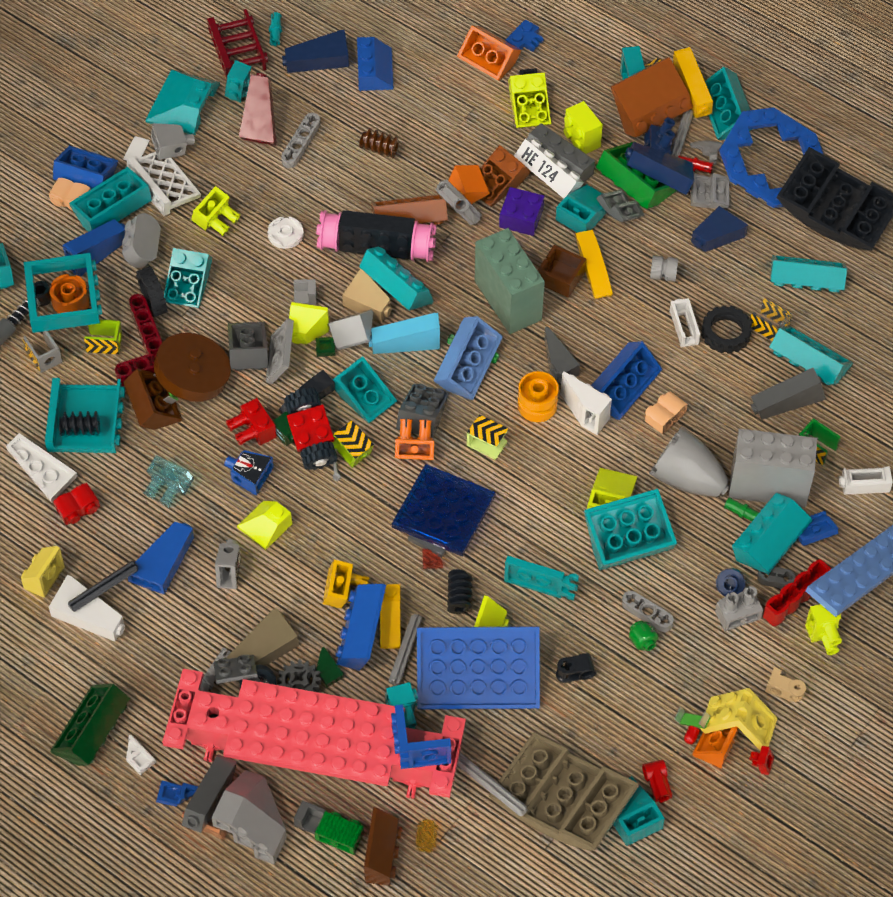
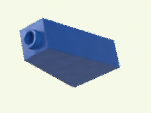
[63,219,125,277]
[128,522,194,595]

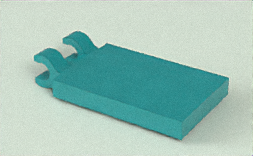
[504,556,579,600]

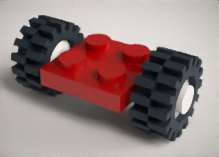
[284,388,338,470]

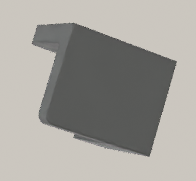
[294,800,326,835]

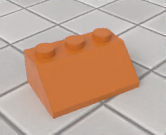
[457,25,522,81]

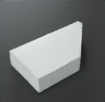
[126,735,156,775]

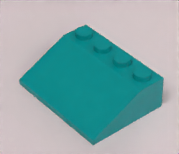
[584,489,677,571]

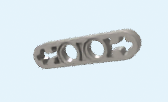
[281,113,320,168]

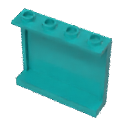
[45,378,125,453]

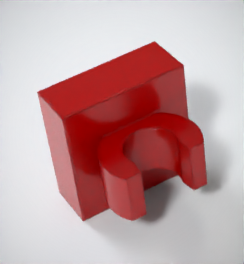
[749,746,774,775]

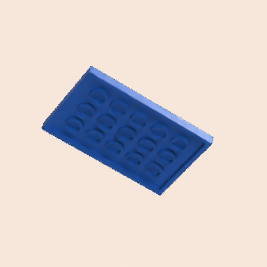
[417,626,540,709]

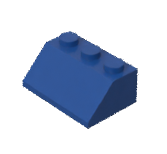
[357,37,394,91]
[53,145,118,189]

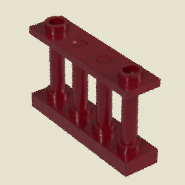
[207,9,268,79]

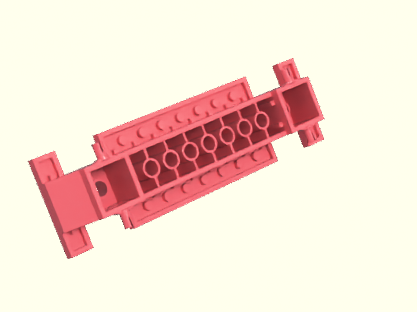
[162,669,466,799]

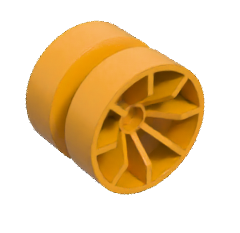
[518,371,558,422]

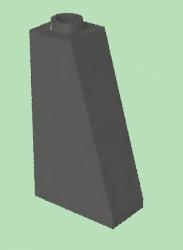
[750,368,826,420]
[182,754,237,833]

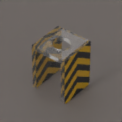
[750,298,792,341]

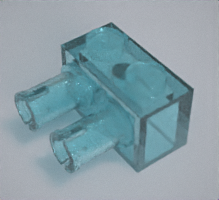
[143,455,194,507]

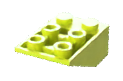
[508,72,551,128]
[587,468,637,509]

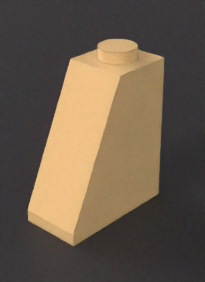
[342,269,392,323]

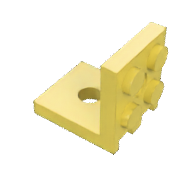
[700,688,777,750]

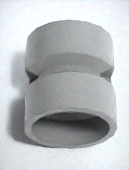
[650,255,678,282]

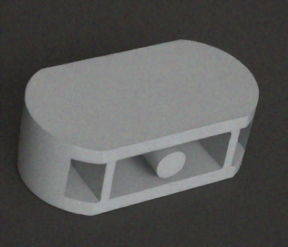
[122,213,161,268]

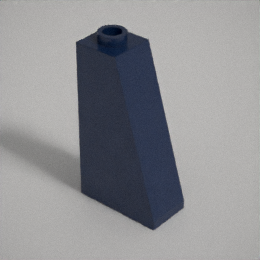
[282,29,349,73]
[625,141,694,195]

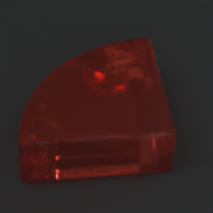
[422,549,443,569]

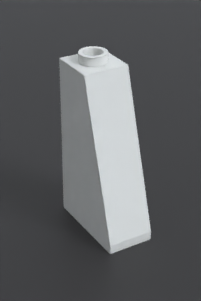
[49,575,125,641]

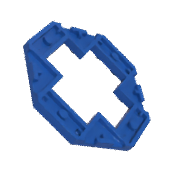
[719,107,824,208]

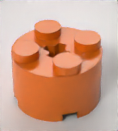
[49,274,89,313]

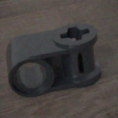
[556,653,596,683]

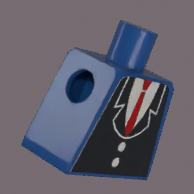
[224,450,274,496]

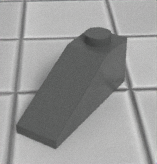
[544,326,580,385]

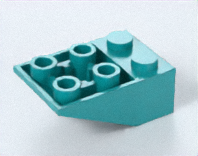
[556,184,607,233]
[164,248,213,308]
[613,776,665,846]

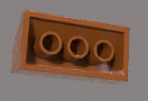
[371,195,448,224]

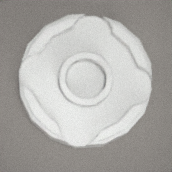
[267,217,304,249]

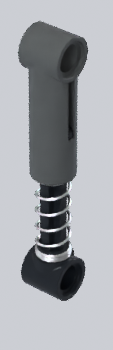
[0,281,51,346]

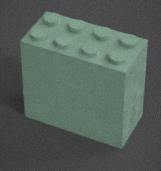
[475,228,545,334]

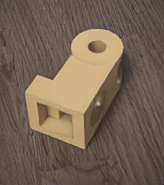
[765,667,806,702]

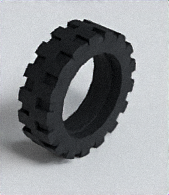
[136,266,168,317]
[701,305,752,354]

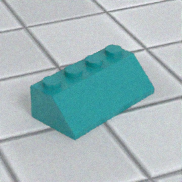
[705,66,752,140]
[69,167,152,232]
[359,246,434,311]
[770,255,847,292]
[769,326,853,385]
[732,493,812,574]

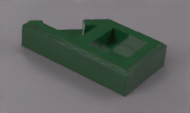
[316,647,344,687]

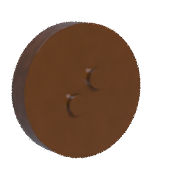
[154,333,231,402]

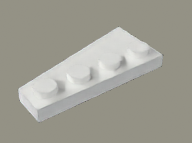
[6,433,78,503]

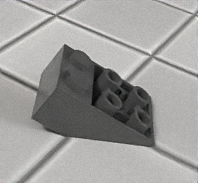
[396,384,450,438]

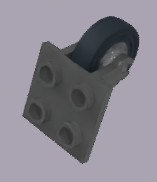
[213,655,277,689]

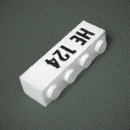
[514,138,584,198]

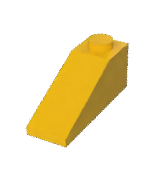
[380,584,400,649]

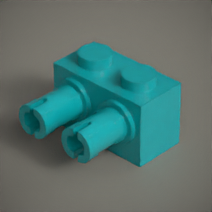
[224,60,252,103]
[385,682,418,729]

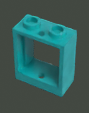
[620,46,645,80]

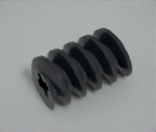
[59,411,100,436]
[447,569,473,614]

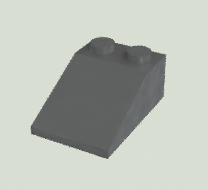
[228,322,268,371]

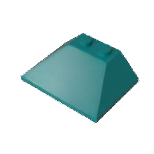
[145,69,220,136]

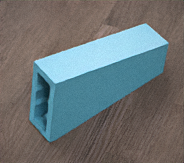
[368,313,440,354]

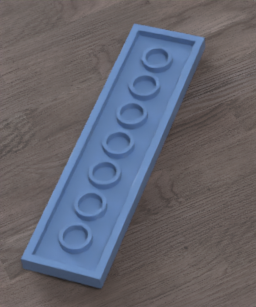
[806,525,893,617]

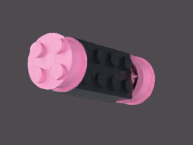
[317,210,437,263]

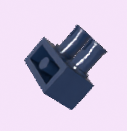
[644,117,675,155]

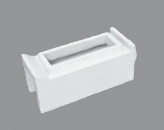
[669,298,700,348]
[839,466,893,495]

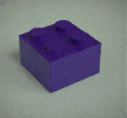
[499,187,544,236]

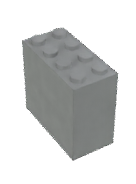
[728,429,817,508]

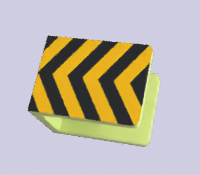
[467,414,508,459]

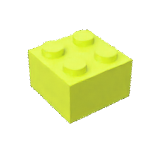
[563,101,603,154]

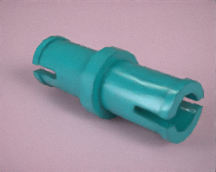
[269,12,282,46]

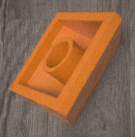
[448,165,490,205]
[692,727,739,768]

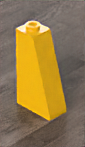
[673,47,713,118]

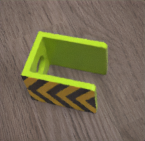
[84,319,123,355]
[332,421,374,468]

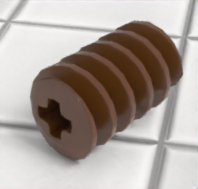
[359,128,399,159]

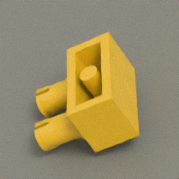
[322,559,369,609]

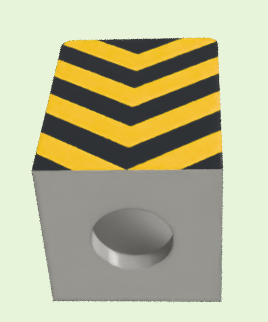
[22,331,62,373]

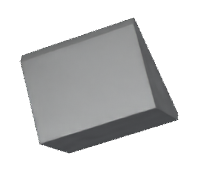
[328,309,374,350]

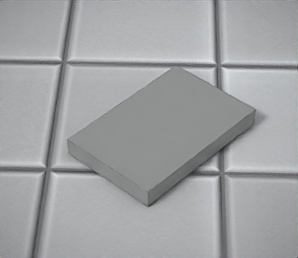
[266,318,294,384]

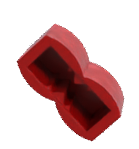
[53,483,100,525]

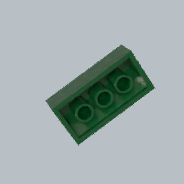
[50,684,130,766]

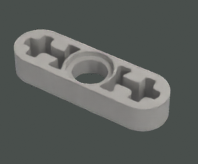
[622,591,674,632]

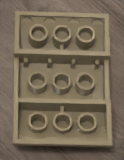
[489,732,639,851]

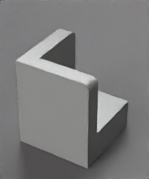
[294,279,316,305]

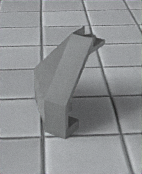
[212,770,287,865]

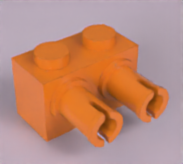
[395,419,434,460]

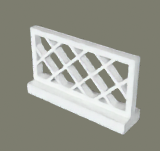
[127,152,201,216]

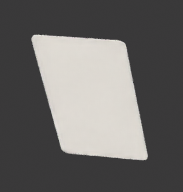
[123,136,149,161]

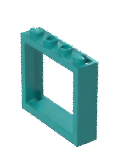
[24,253,102,333]

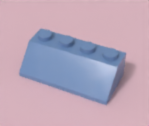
[433,316,503,400]

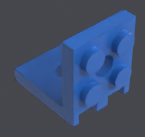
[391,704,451,769]

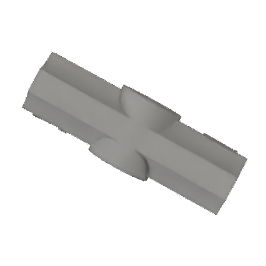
[435,179,482,225]

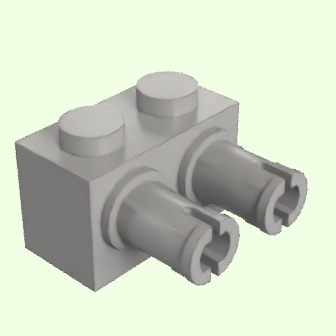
[715,586,763,631]

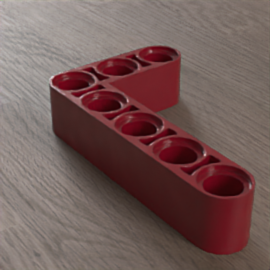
[115,294,162,386]

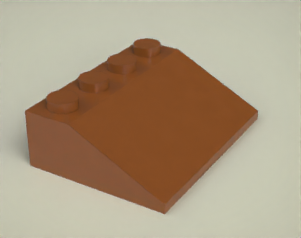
[611,57,693,137]

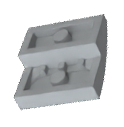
[691,173,729,209]

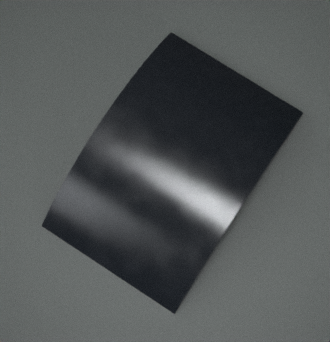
[776,147,893,250]

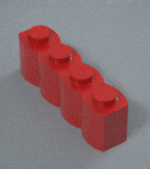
[763,559,831,626]

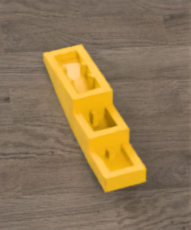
[575,230,613,299]

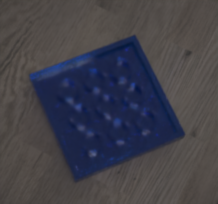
[391,464,496,557]

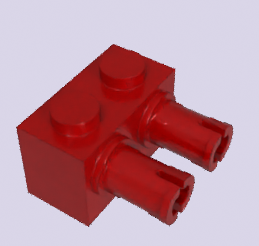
[226,398,277,445]

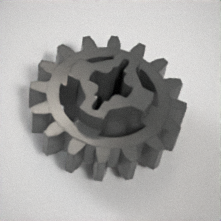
[277,659,321,692]

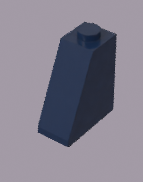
[691,206,748,252]

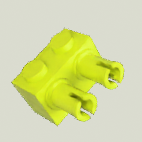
[191,186,241,236]
[805,604,842,655]

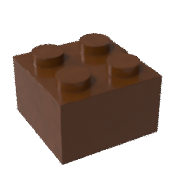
[537,245,587,298]

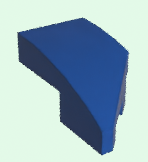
[156,780,198,806]

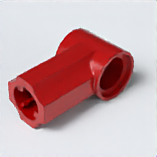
[642,759,673,803]

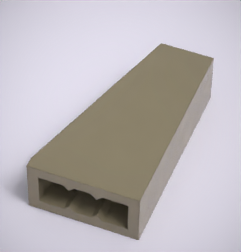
[226,607,299,682]

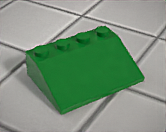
[596,141,677,209]

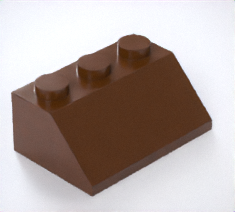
[123,369,182,430]
[364,807,402,886]

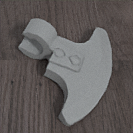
[689,140,723,165]

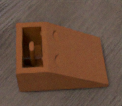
[480,145,531,207]

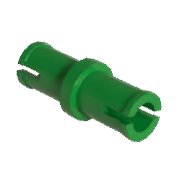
[724,497,759,521]

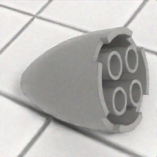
[649,426,730,497]

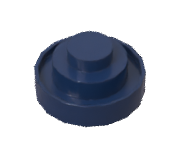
[716,568,746,597]

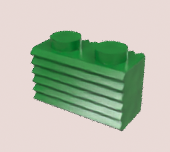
[315,811,364,855]

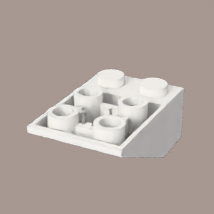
[561,372,612,435]

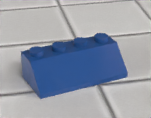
[591,341,662,420]
[335,584,386,671]

